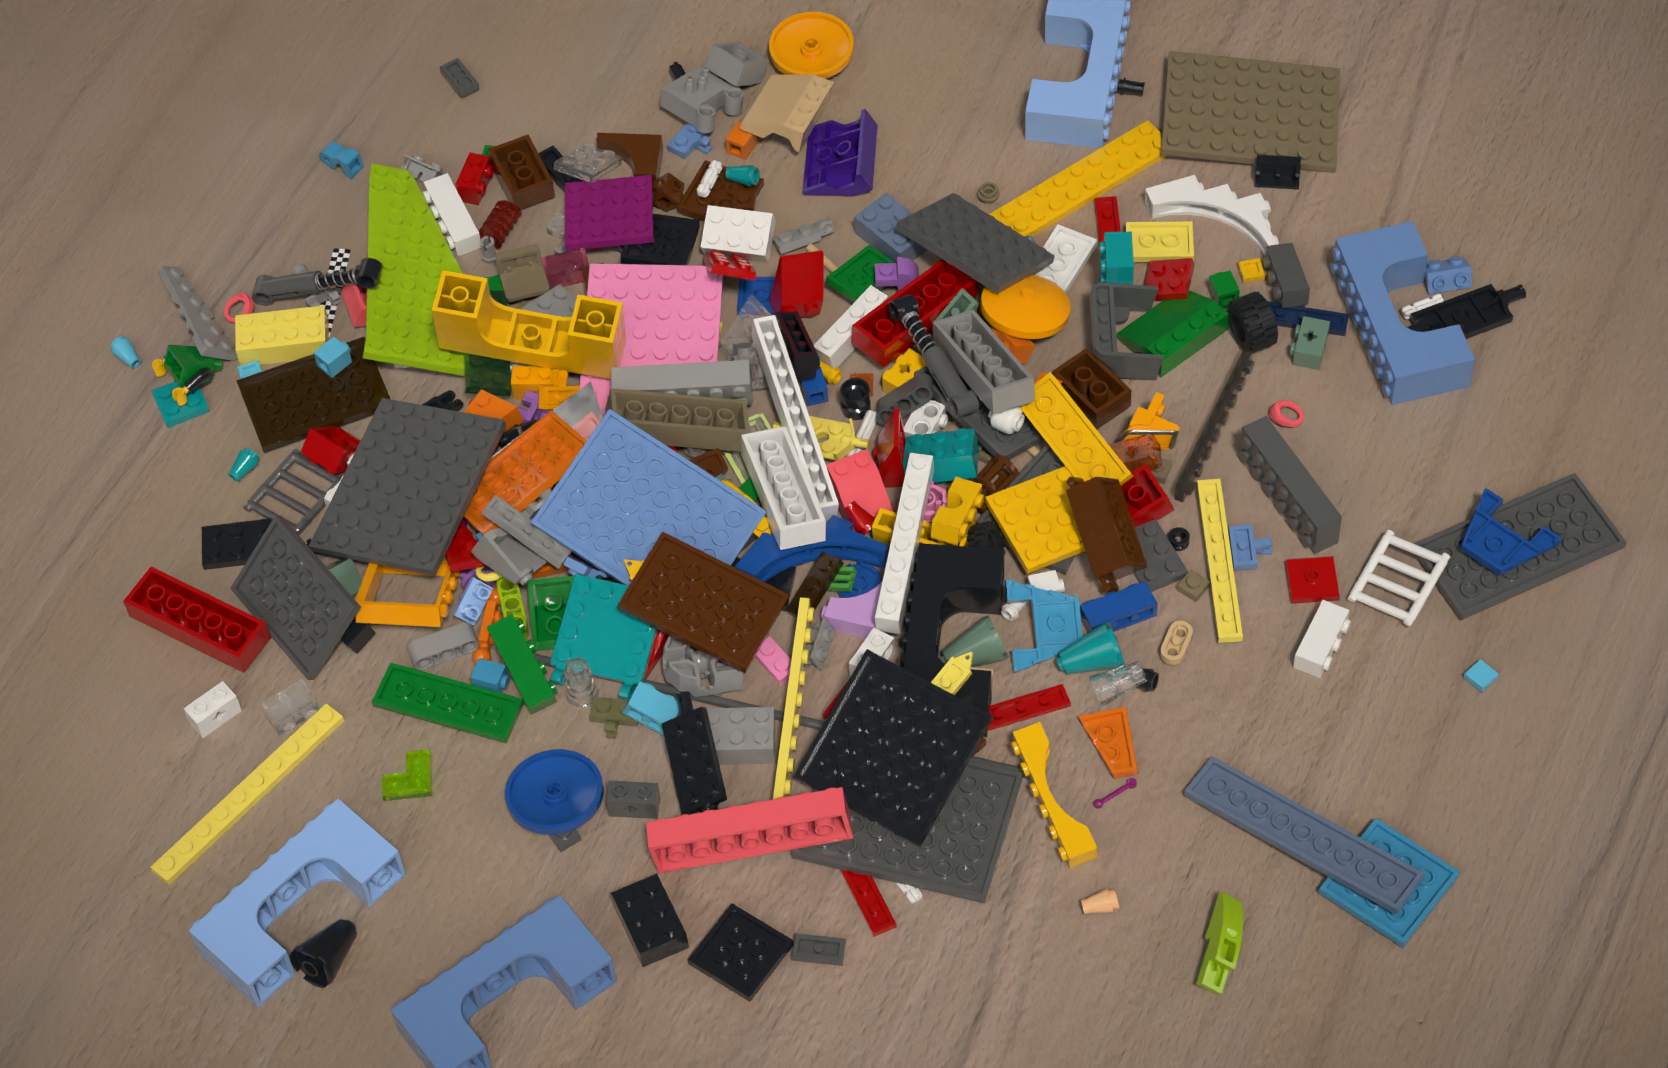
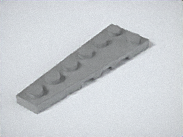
[158,265,237,361]

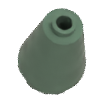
[940,615,1009,667]

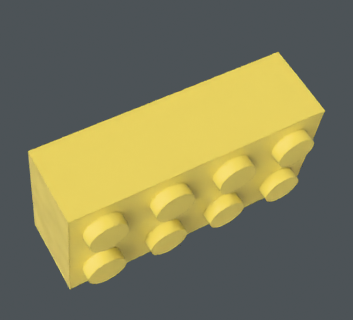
[235,305,329,365]

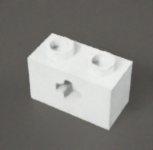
[184,681,242,738]

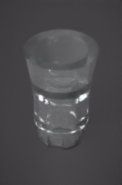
[565,657,599,707]
[1089,661,1147,707]

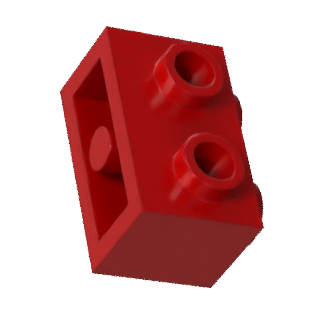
[455,152,494,205]

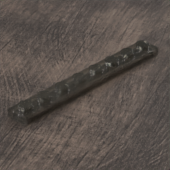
[1175,349,1255,502]

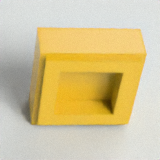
[1238,258,1265,283]

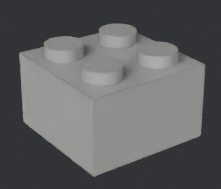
[705,41,769,88]

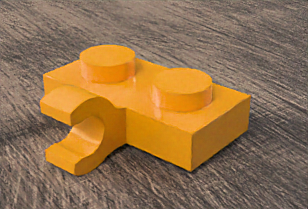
[538,369,580,409]

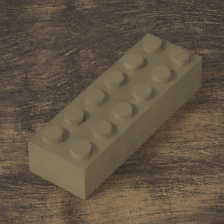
[605,388,750,452]

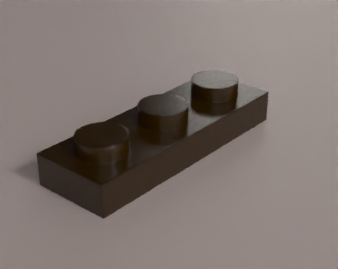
[786,551,844,618]

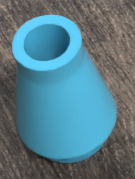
[110,336,141,369]

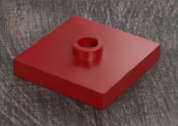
[1286,556,1340,604]

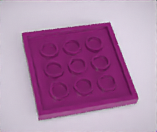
[565,175,654,251]

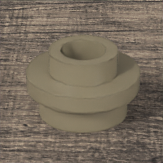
[978,182,1000,203]

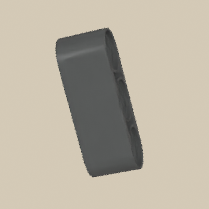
[876,373,933,426]

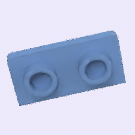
[1425,256,1472,294]

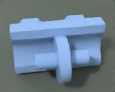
[452,577,493,626]

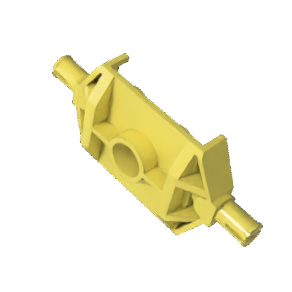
[773,416,871,461]

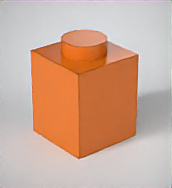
[725,121,758,160]

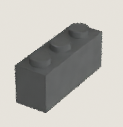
[1262,243,1310,308]

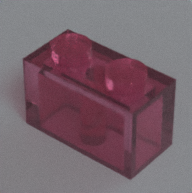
[541,247,589,290]

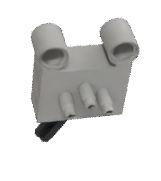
[660,62,744,133]

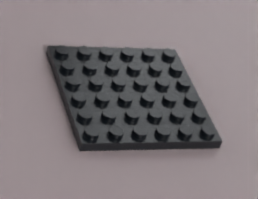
[794,649,994,847]

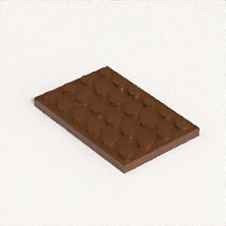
[617,531,789,673]

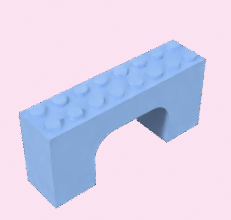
[1025,0,1131,148]
[188,799,406,1008]

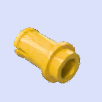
[820,360,842,384]

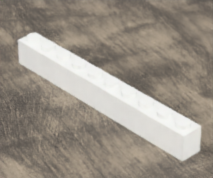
[751,315,839,521]

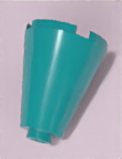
[1056,621,1126,674]

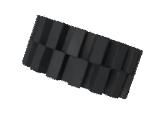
[967,521,1006,553]

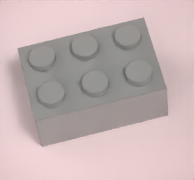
[707,707,776,765]

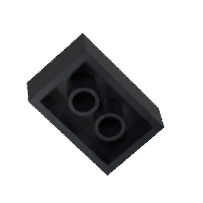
[611,874,689,967]

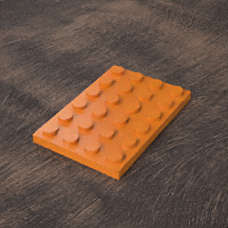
[463,410,587,535]

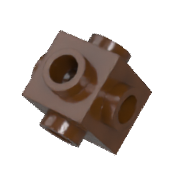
[652,172,685,212]

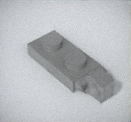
[773,217,835,254]

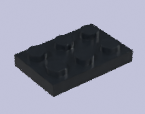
[201,518,272,570]

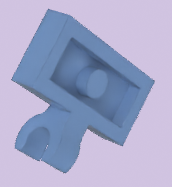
[667,123,712,159]
[1229,524,1272,571]
[563,556,609,578]

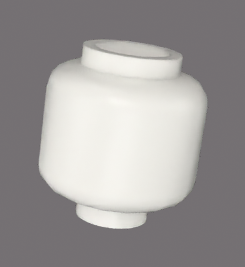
[988,406,1025,434]

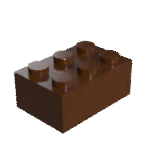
[488,134,555,211]
[1052,348,1132,430]

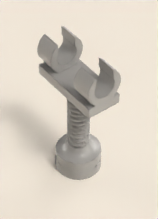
[291,264,341,307]

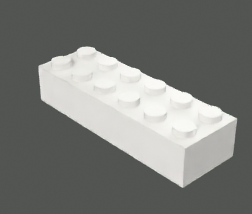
[741,426,826,550]

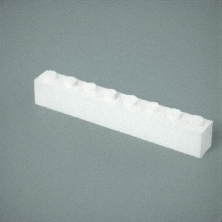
[875,453,934,634]

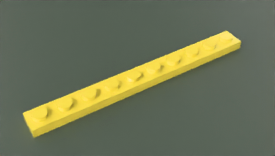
[773,598,815,800]
[150,703,344,885]

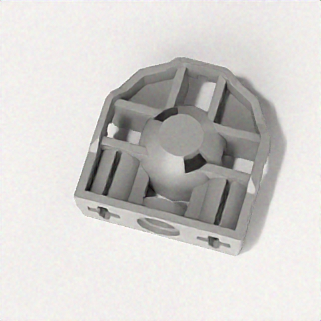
[662,635,743,697]

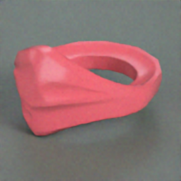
[224,293,255,324]
[1269,400,1304,427]

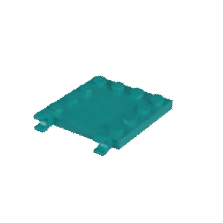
[550,574,658,700]

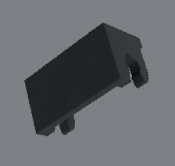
[1255,155,1301,190]

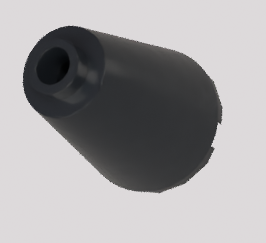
[290,919,357,988]

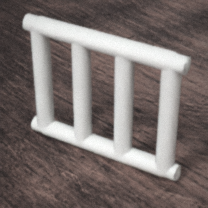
[1347,530,1450,627]

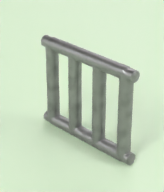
[243,449,343,535]

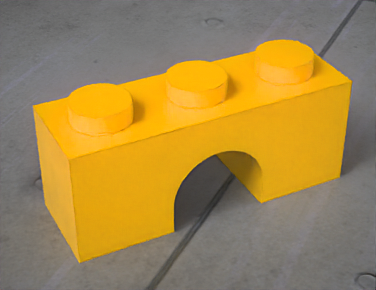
[931,477,984,545]

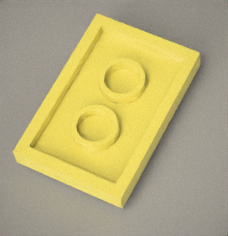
[1126,221,1194,262]

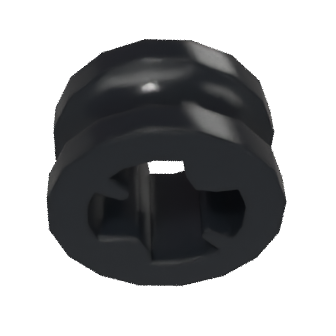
[1169,527,1190,551]

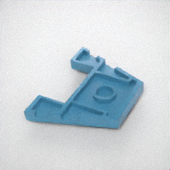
[1005,579,1083,673]

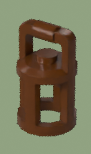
[972,454,1019,513]

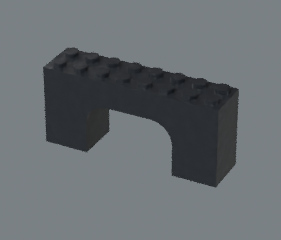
[900,543,1005,738]

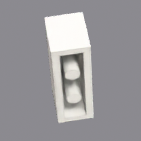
[1293,600,1351,678]

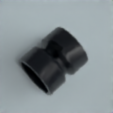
[840,378,871,421]

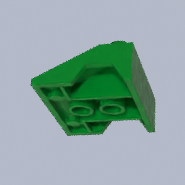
[1116,290,1229,378]

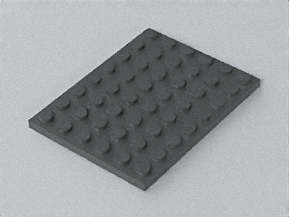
[308,398,506,576]
[792,761,1023,903]

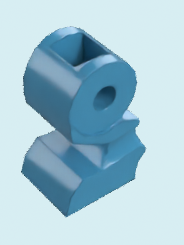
[319,142,364,180]

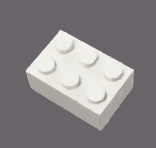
[700,205,776,263]

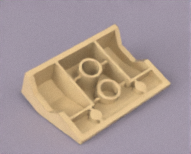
[739,74,834,152]

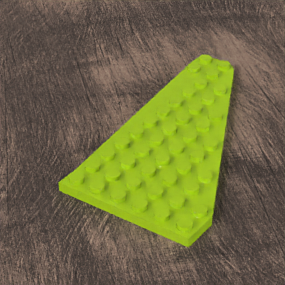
[363,163,501,382]

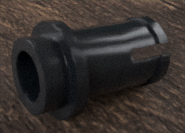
[1117,77,1145,96]

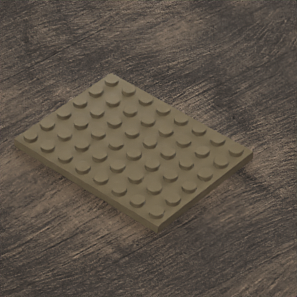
[1161,51,1340,173]

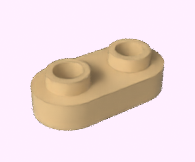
[1160,621,1193,665]

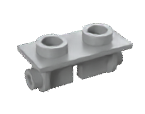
[401,154,444,182]
[804,618,835,671]

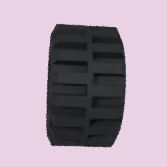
[1227,291,1278,354]

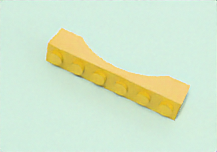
[1010,722,1098,868]

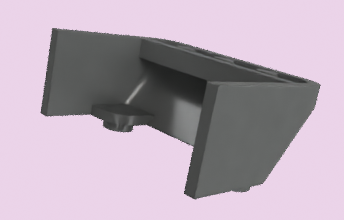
[1090,282,1163,381]

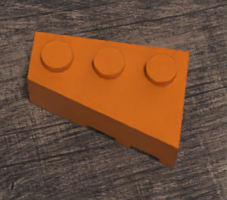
[464,389,524,433]

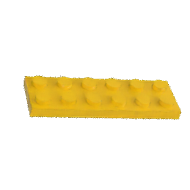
[1019,372,1133,485]

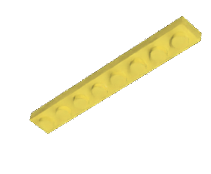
[1197,479,1243,643]

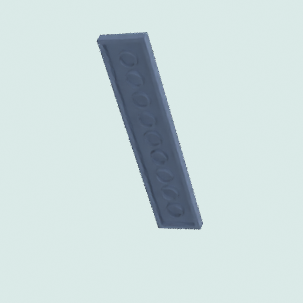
[1184,756,1424,915]

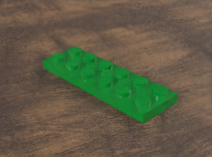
[372,662,524,743]

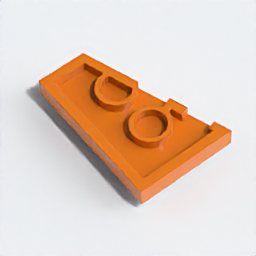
[1078,706,1139,779]

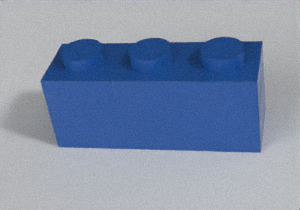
[1080,581,1158,633]

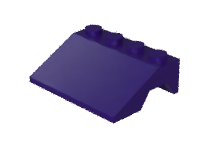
[803,109,878,196]

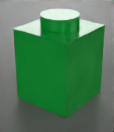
[1208,270,1240,308]

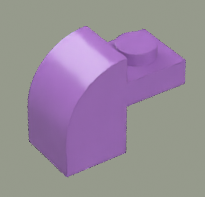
[875,257,919,292]

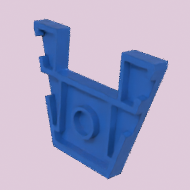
[1461,488,1562,576]

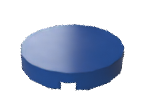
[835,562,882,598]

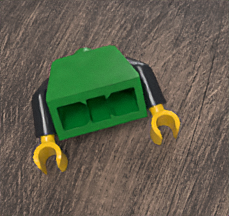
[152,345,222,406]

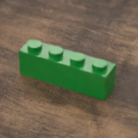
[487,614,558,715]

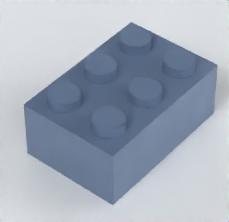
[854,193,927,263]

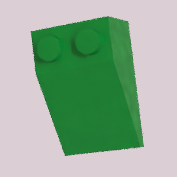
[527,576,575,651]

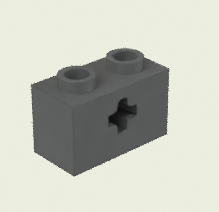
[606,780,660,819]

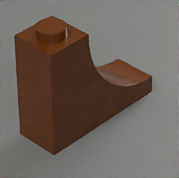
[596,133,663,182]

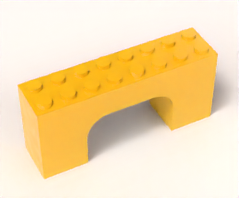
[432,270,626,379]

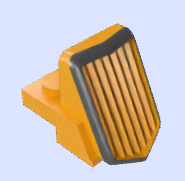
[1118,392,1180,450]

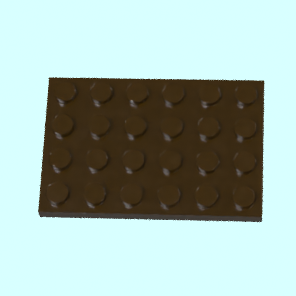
[236,336,390,453]

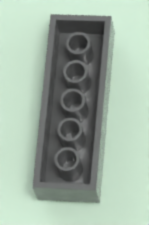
[1239,416,1342,554]

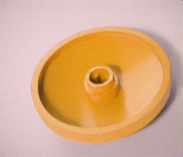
[769,12,854,79]
[980,274,1071,339]

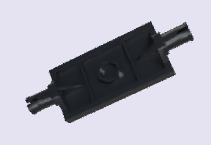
[1407,284,1526,339]
[661,691,727,815]

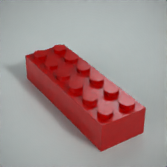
[851,259,978,368]
[123,567,271,673]

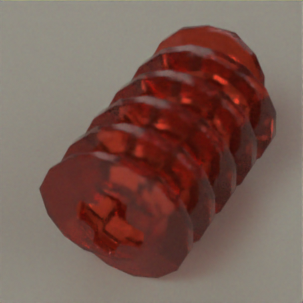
[478,200,522,249]

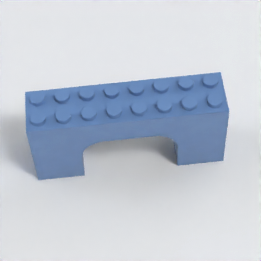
[1330,221,1475,405]
[391,895,617,1068]

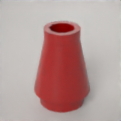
[844,500,875,535]

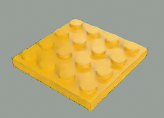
[985,466,1086,574]

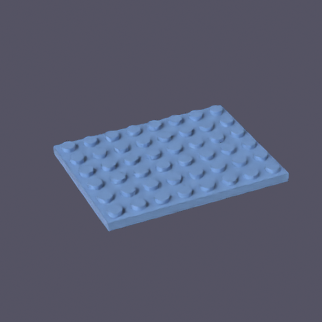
[531,409,767,585]

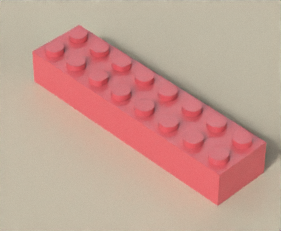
[646,787,854,874]

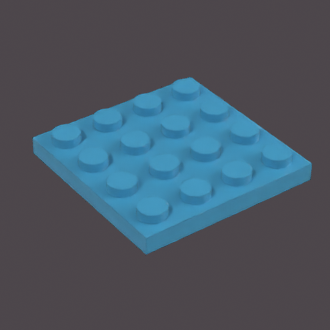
[1319,818,1460,948]

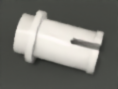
[1001,601,1029,621]

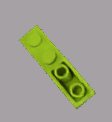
[1196,892,1243,995]

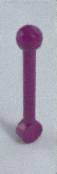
[1094,778,1137,809]

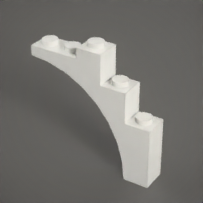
[1145,175,1279,255]

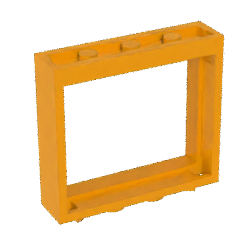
[355,557,462,627]

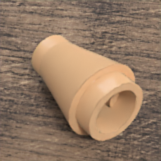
[1081,888,1120,914]

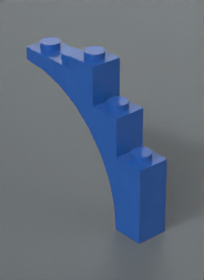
[735,515,890,582]

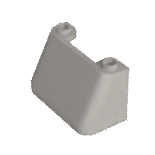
[471,488,552,586]

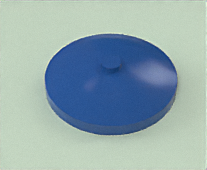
[505,749,604,835]

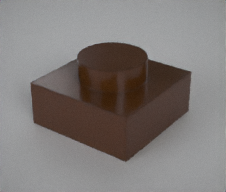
[732,190,757,211]

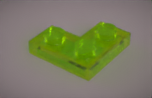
[382,749,432,801]

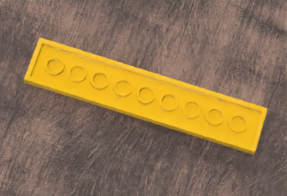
[989,120,1168,237]

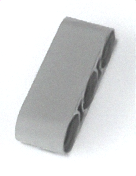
[407,622,479,670]

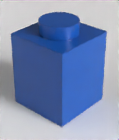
[800,367,829,407]

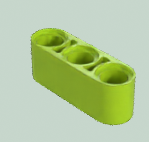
[497,577,529,640]

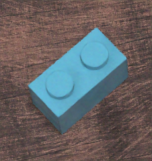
[622,681,679,736]

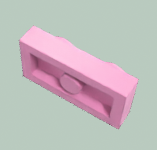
[755,637,791,685]

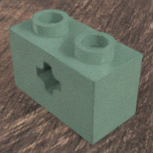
[1290,316,1330,370]

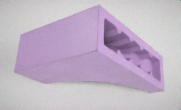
[821,581,883,638]

